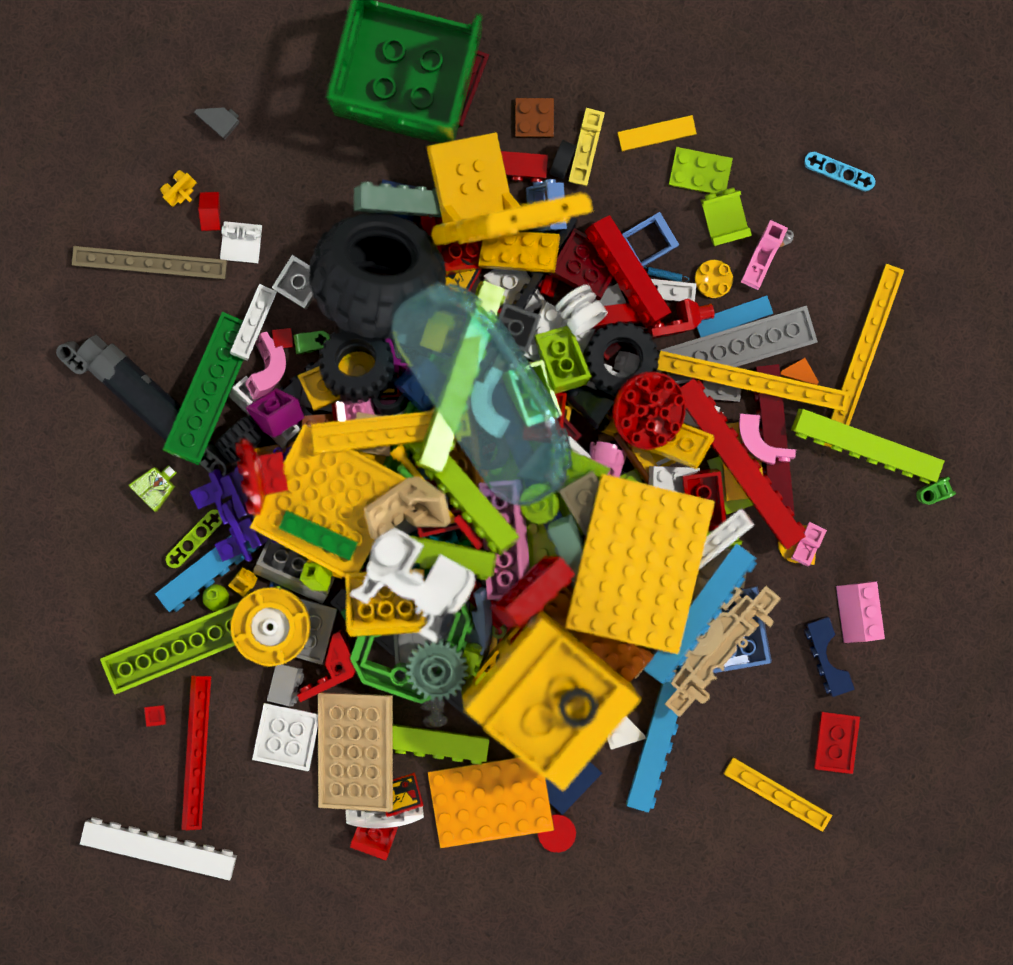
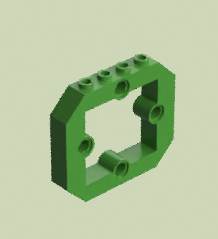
[350,580,474,704]

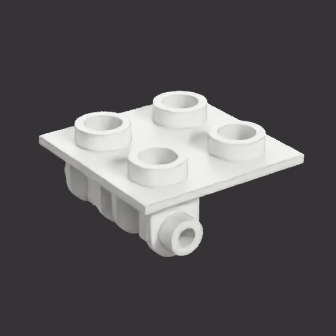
[220,221,262,263]

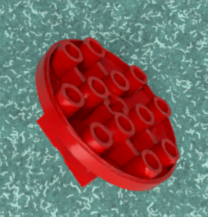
[613,372,686,450]
[235,438,289,517]

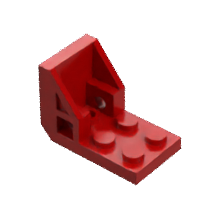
[297,630,356,702]

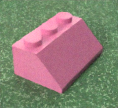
[836,581,885,643]

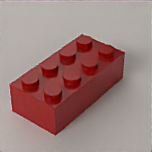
[491,556,575,628]

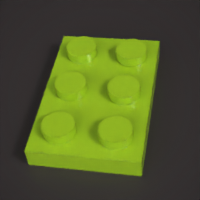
[669,147,733,195]

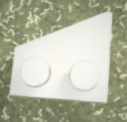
[608,716,646,750]

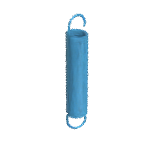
[643,267,689,282]

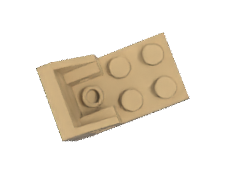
[364,477,451,541]

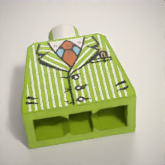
[129,465,177,512]

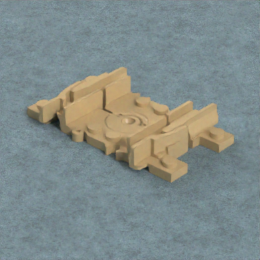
[634,550,781,717]

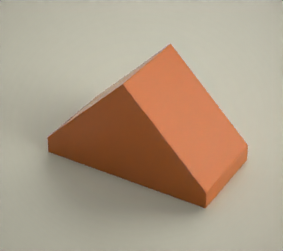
[780,358,818,385]

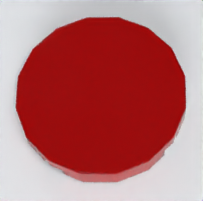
[538,814,576,853]

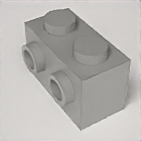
[267,664,304,706]

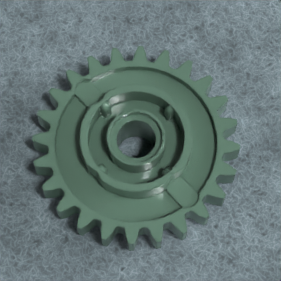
[406,639,468,701]

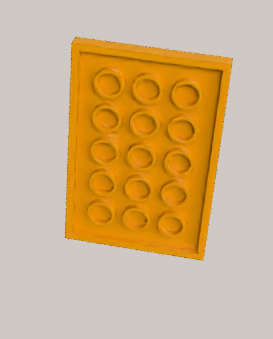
[428,757,554,848]

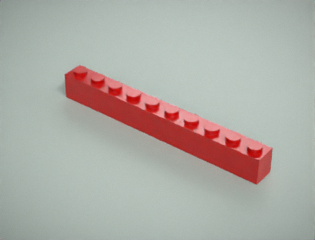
[681,378,806,550]

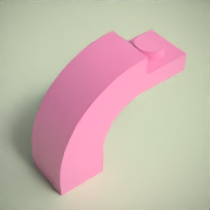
[741,220,788,290]
[245,332,286,400]
[739,414,796,465]

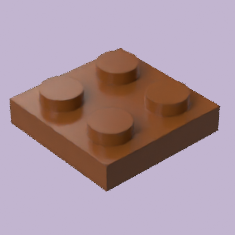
[515,98,554,137]

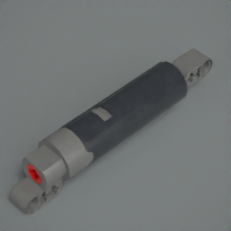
[56,335,233,476]

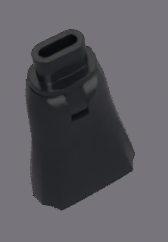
[561,385,616,432]

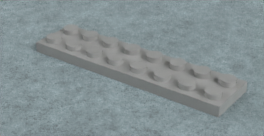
[660,306,818,385]

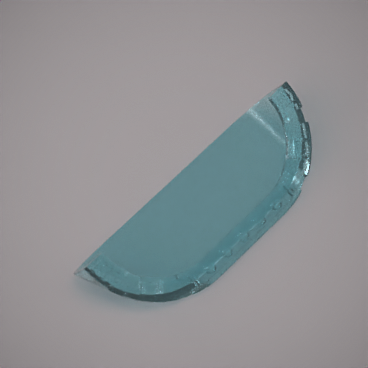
[392,283,571,505]

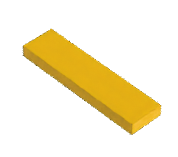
[618,115,697,151]

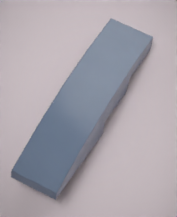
[470,586,493,665]

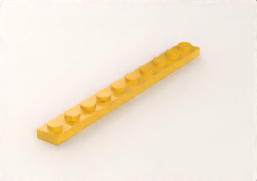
[824,264,904,448]
[658,351,849,411]

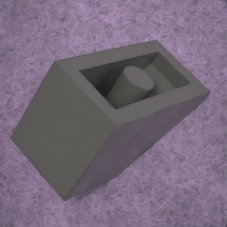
[194,107,240,140]

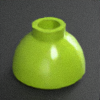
[202,584,229,611]

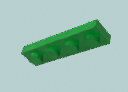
[278,510,358,561]

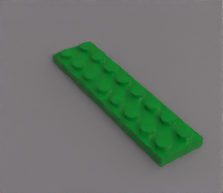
[163,312,244,465]

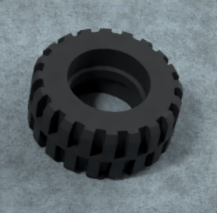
[584,321,659,397]
[319,328,394,403]

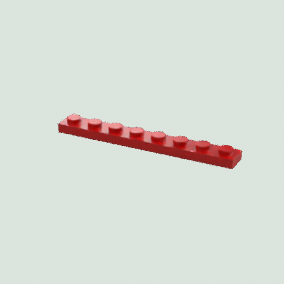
[182,676,211,830]

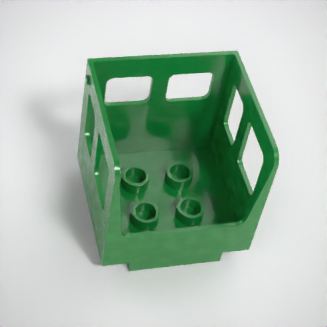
[327,0,482,143]

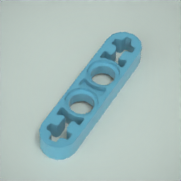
[804,152,875,191]

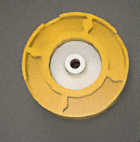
[231,587,311,666]

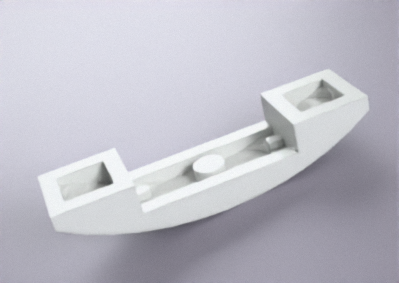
[346,806,424,828]

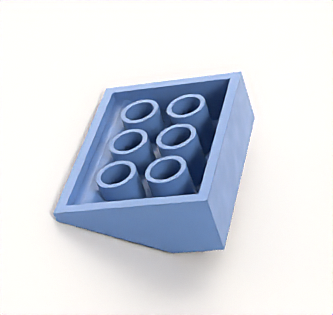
[713,586,772,673]

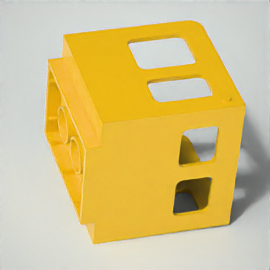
[461,610,640,791]

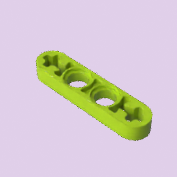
[166,510,223,568]

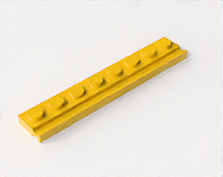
[311,410,471,454]

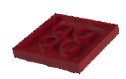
[549,228,613,301]

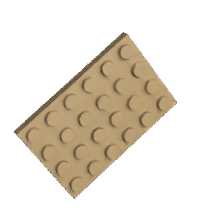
[318,692,393,812]

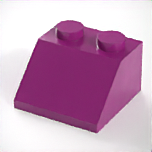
[246,388,304,437]

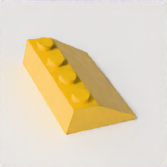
[346,569,427,636]

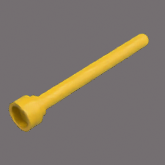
[390,444,455,523]

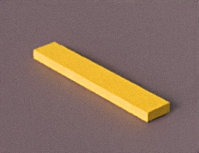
[723,757,832,832]

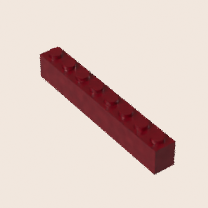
[754,364,795,518]

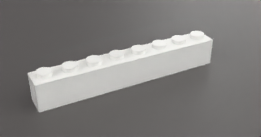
[80,817,237,880]

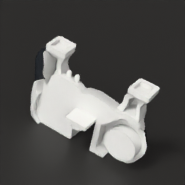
[350,529,475,643]

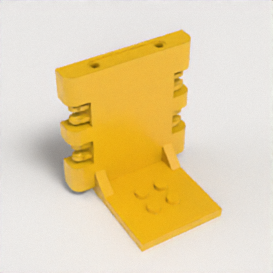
[427,132,593,245]

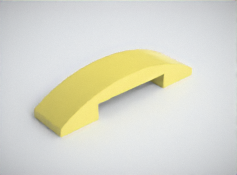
[568,108,605,186]

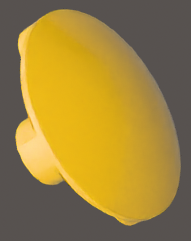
[695,260,733,298]

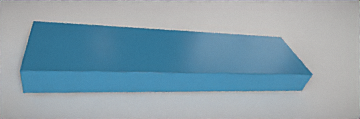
[697,296,773,338]

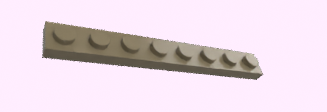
[72,246,227,280]

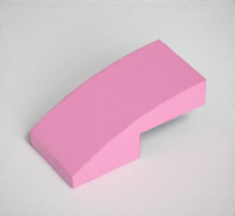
[791,522,827,567]

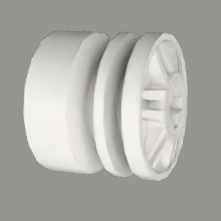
[556,285,608,336]

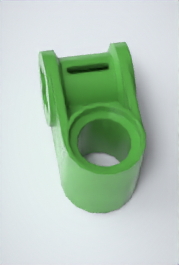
[293,331,330,354]
[916,476,956,505]

